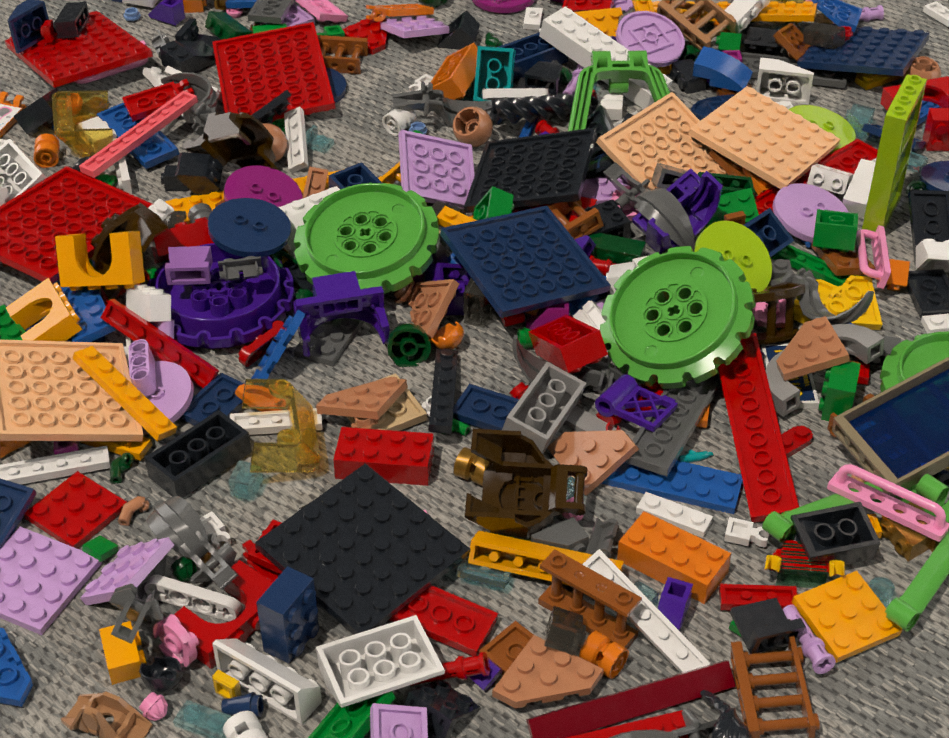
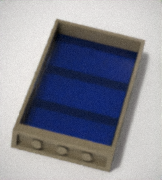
[832,357,949,497]

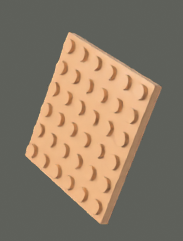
[688,86,841,189]
[596,92,728,200]
[0,340,143,441]

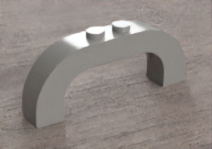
[765,324,884,417]

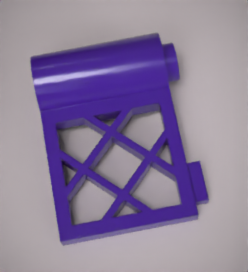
[595,374,678,432]

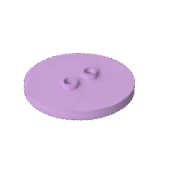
[616,11,685,67]
[773,183,848,243]
[131,361,194,435]

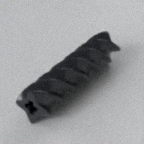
[490,93,599,126]

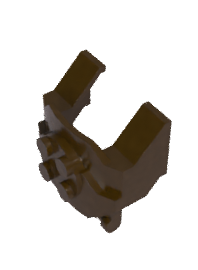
[183,112,281,171]
[90,203,168,300]
[464,428,588,540]

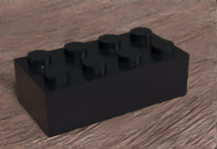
[144,410,251,498]

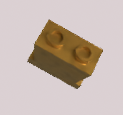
[880,502,940,562]

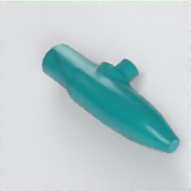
[678,449,713,463]

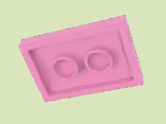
[295,0,348,23]

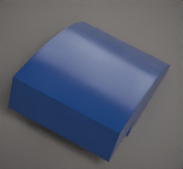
[693,46,753,92]

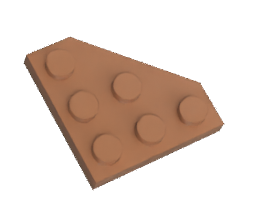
[408,279,459,338]
[776,316,850,381]
[316,377,408,420]
[547,430,639,496]
[492,635,603,709]

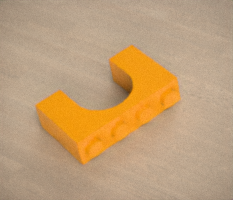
[55,231,145,291]
[6,278,82,342]

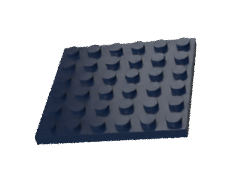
[797,24,929,76]
[440,206,611,318]

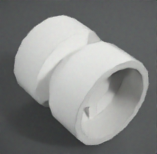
[382,109,417,136]
[223,711,268,738]

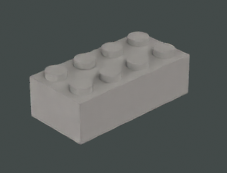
[502,362,587,454]

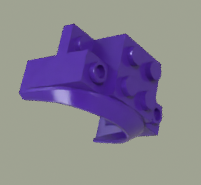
[632,168,723,254]
[293,271,389,357]

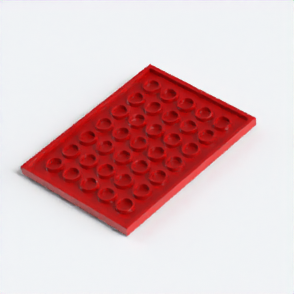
[4,11,153,88]
[212,22,336,122]
[0,166,153,283]

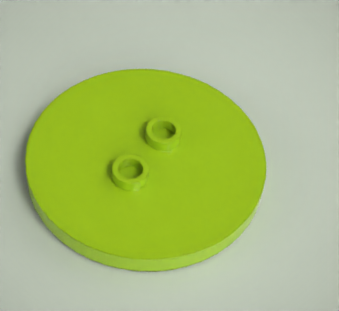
[788,105,856,154]
[694,221,772,292]

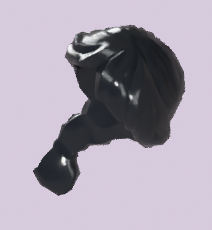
[700,690,751,738]

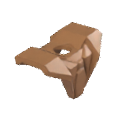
[61,691,153,738]

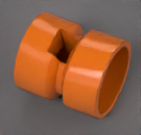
[33,133,60,168]
[579,630,629,679]

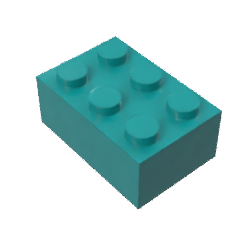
[473,46,516,101]

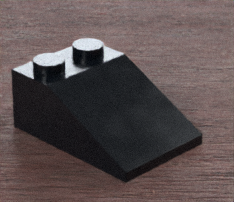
[159,41,216,73]
[13,87,61,134]
[791,502,881,564]

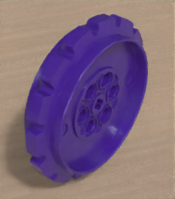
[147,243,295,349]

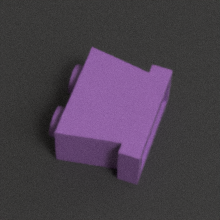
[165,246,213,285]

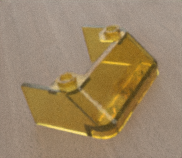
[52,91,113,157]
[242,379,321,473]

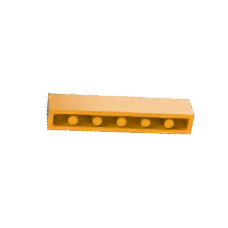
[468,530,624,585]

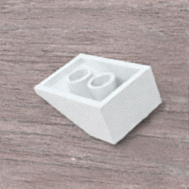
[756,58,814,105]

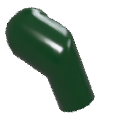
[485,32,503,47]
[110,452,134,484]

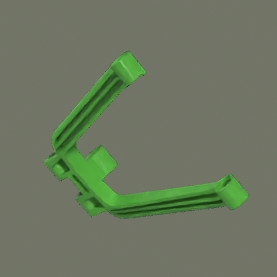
[568,50,670,131]
[762,469,949,632]

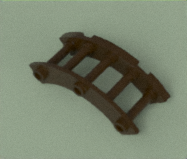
[686,282,805,344]

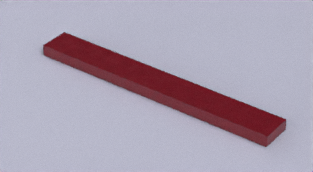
[526,660,736,738]

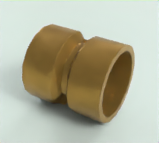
[454,447,492,486]

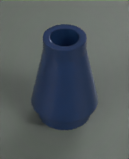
[221,692,264,717]

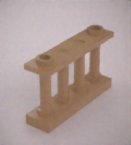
[657,0,736,50]

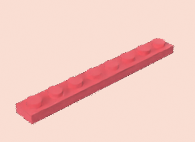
[79,91,198,178]

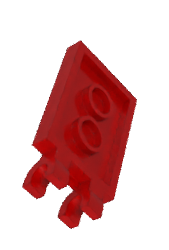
[122,79,194,121]

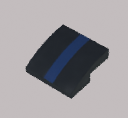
[586,153,615,177]

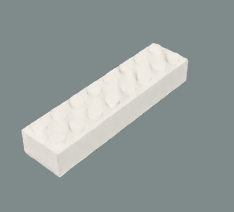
[539,7,673,109]

